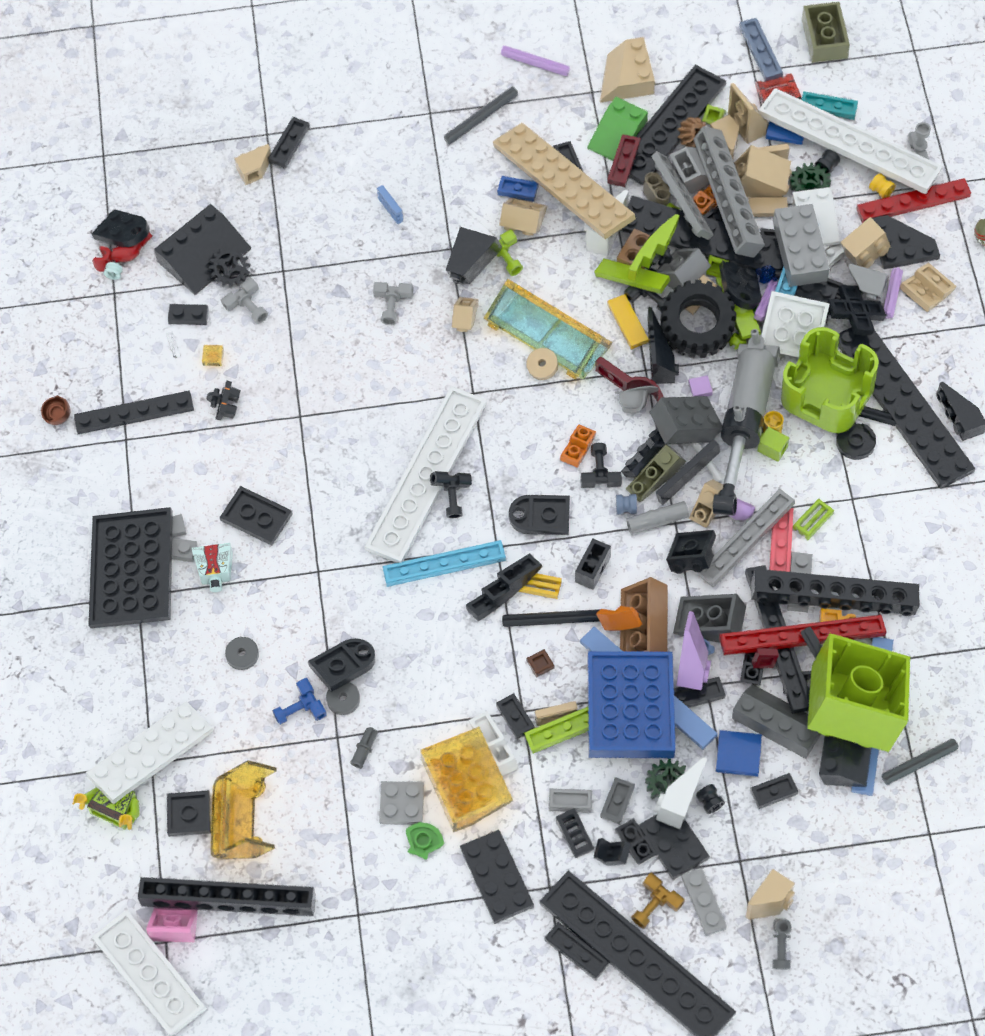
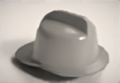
[615,386,659,413]

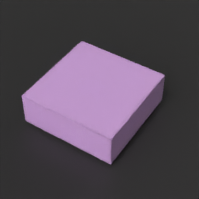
[688,375,713,397]

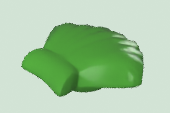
[406,822,444,860]

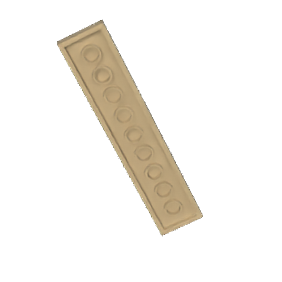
[493,122,636,239]

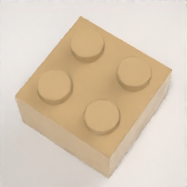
[841,217,891,268]

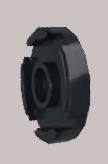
[836,422,876,460]

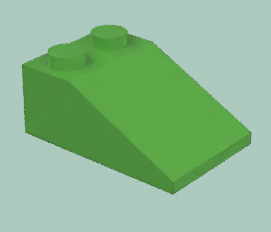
[587,96,648,161]

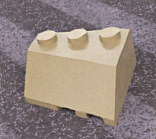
[600,37,655,103]

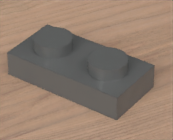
[600,777,635,824]

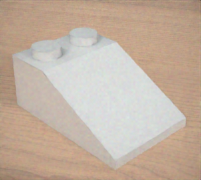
[793,187,840,246]
[584,190,629,257]
[654,757,707,829]

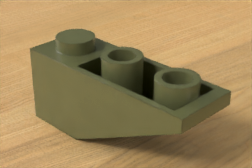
[626,444,687,502]

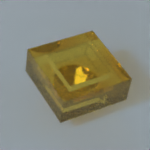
[202,345,224,366]

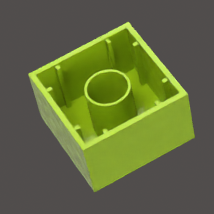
[807,633,910,752]

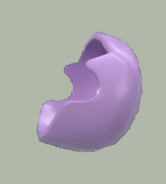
[729,499,755,521]

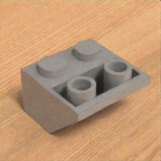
[669,147,710,194]

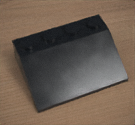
[154,204,251,295]

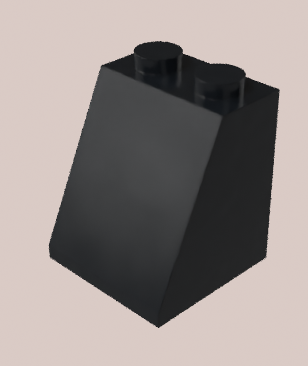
[446,227,502,285]

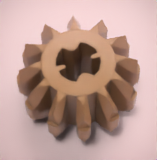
[677,117,706,148]

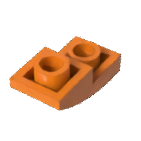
[692,185,717,215]
[560,424,596,468]
[596,606,642,631]

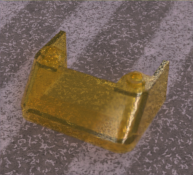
[210,760,277,859]

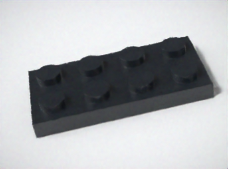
[460,829,534,924]

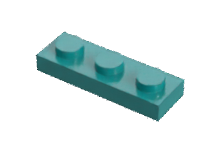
[801,91,858,120]

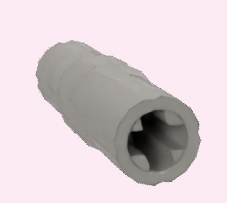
[626,501,689,535]

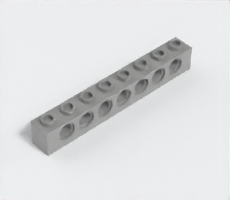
[693,126,765,257]

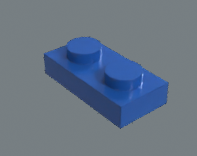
[497,176,538,202]

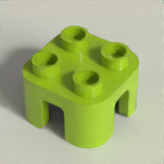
[781,327,879,433]

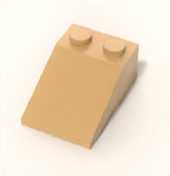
[728,82,768,144]

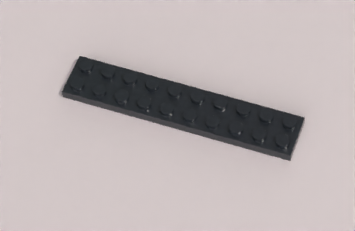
[620,195,784,279]
[838,327,976,489]
[539,870,737,1036]

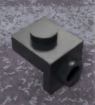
[594,838,631,866]

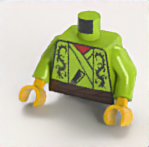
[72,787,140,830]

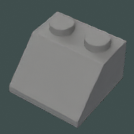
[656,248,711,290]

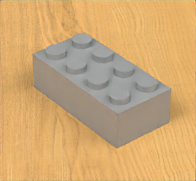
[773,204,830,287]

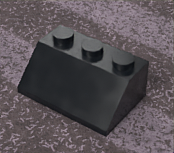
[819,736,872,787]

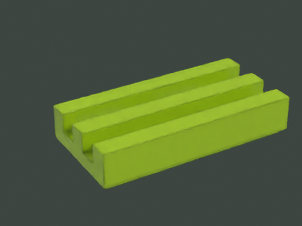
[793,498,834,540]

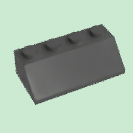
[732,684,821,759]

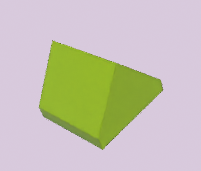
[706,255,728,278]

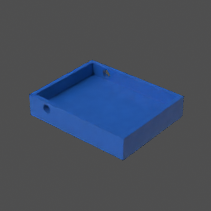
[587,651,676,758]

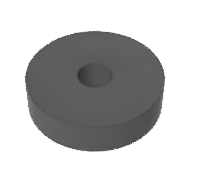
[225,637,259,670]
[326,682,360,715]

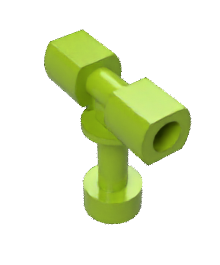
[496,229,523,276]

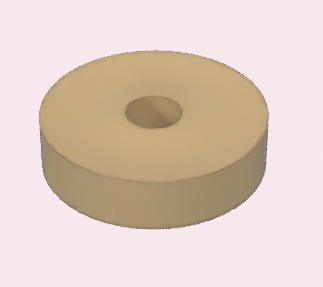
[526,348,559,380]

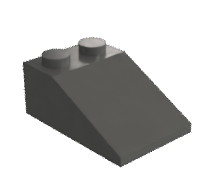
[673,594,746,643]

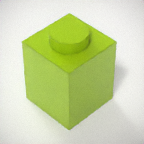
[757,427,789,462]

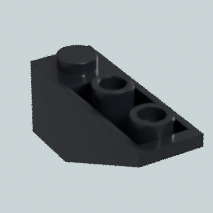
[936,382,985,441]

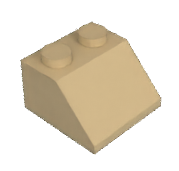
[499,198,547,235]
[746,869,795,920]

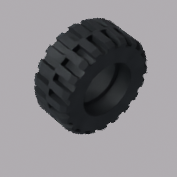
[660,280,736,358]

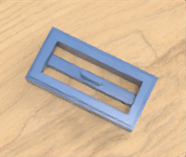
[376,185,403,225]

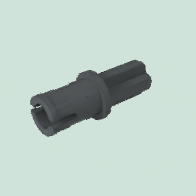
[350,727,378,769]

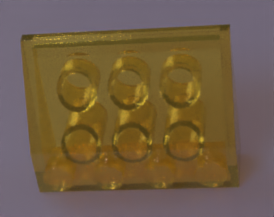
[420,727,513,833]

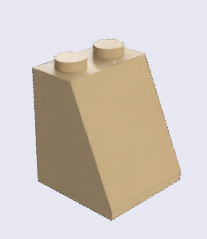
[734,145,792,198]

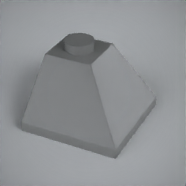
[848,263,888,300]

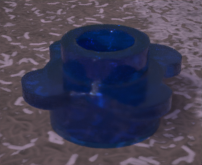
[756,265,777,284]

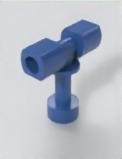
[272,678,327,725]

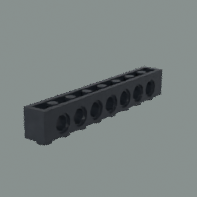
[751,569,920,616]
[137,877,316,916]

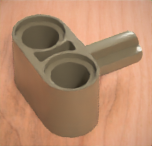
[643,172,671,205]

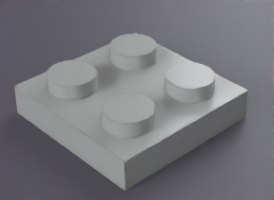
[379,781,424,825]

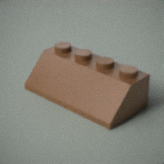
[620,577,668,652]

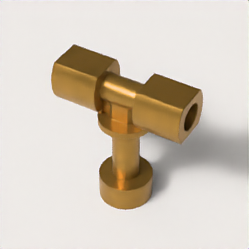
[631,872,685,929]

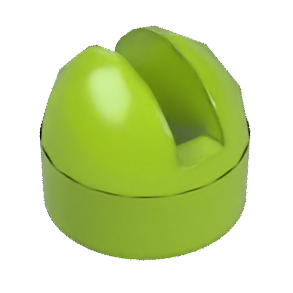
[729,333,747,350]

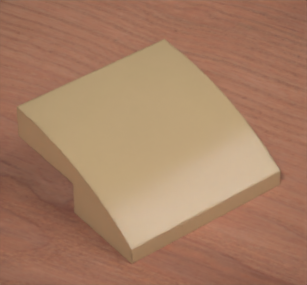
[900,262,957,312]

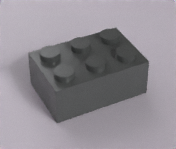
[650,396,722,444]

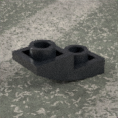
[740,652,764,686]
[615,818,657,865]

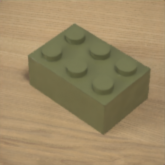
[802,1,850,63]

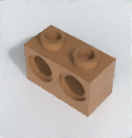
[617,229,650,269]

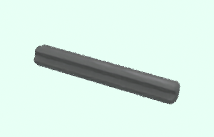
[882,738,959,785]

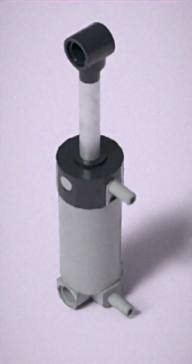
[713,329,780,516]

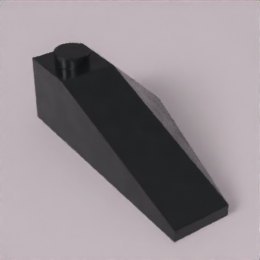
[647,307,679,384]

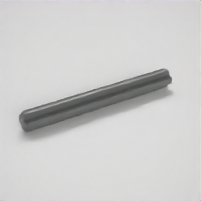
[444,86,518,144]

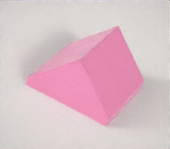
[147,908,198,943]

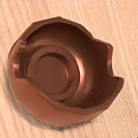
[41,395,71,425]

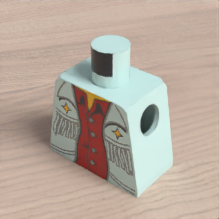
[192,543,233,592]

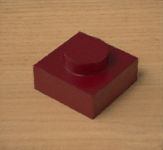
[752,648,779,668]

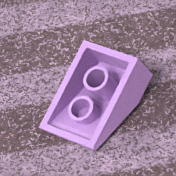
[676,611,711,690]

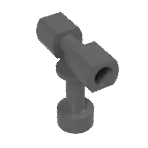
[773,918,792,969]

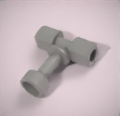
[907,122,931,160]
[221,277,268,324]
[373,282,414,325]

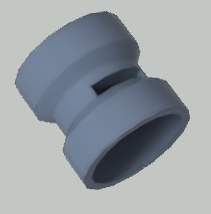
[616,494,637,515]

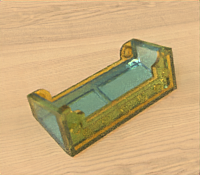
[483,278,613,380]

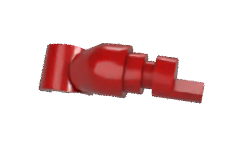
[92,232,153,272]

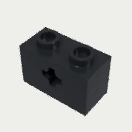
[575,538,611,590]

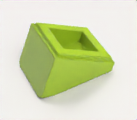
[702,104,727,125]

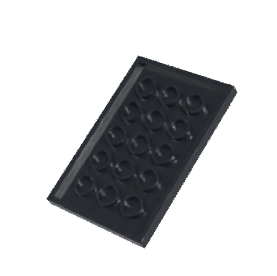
[88,507,173,629]

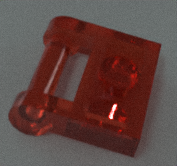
[755,73,802,103]

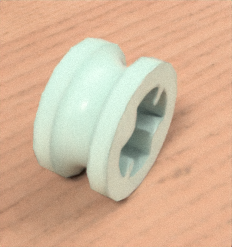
[104,262,123,280]

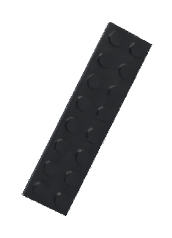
[629,64,726,185]

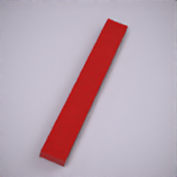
[719,615,887,655]

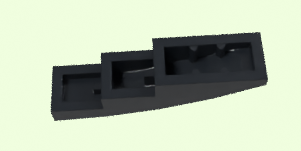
[466,553,542,622]

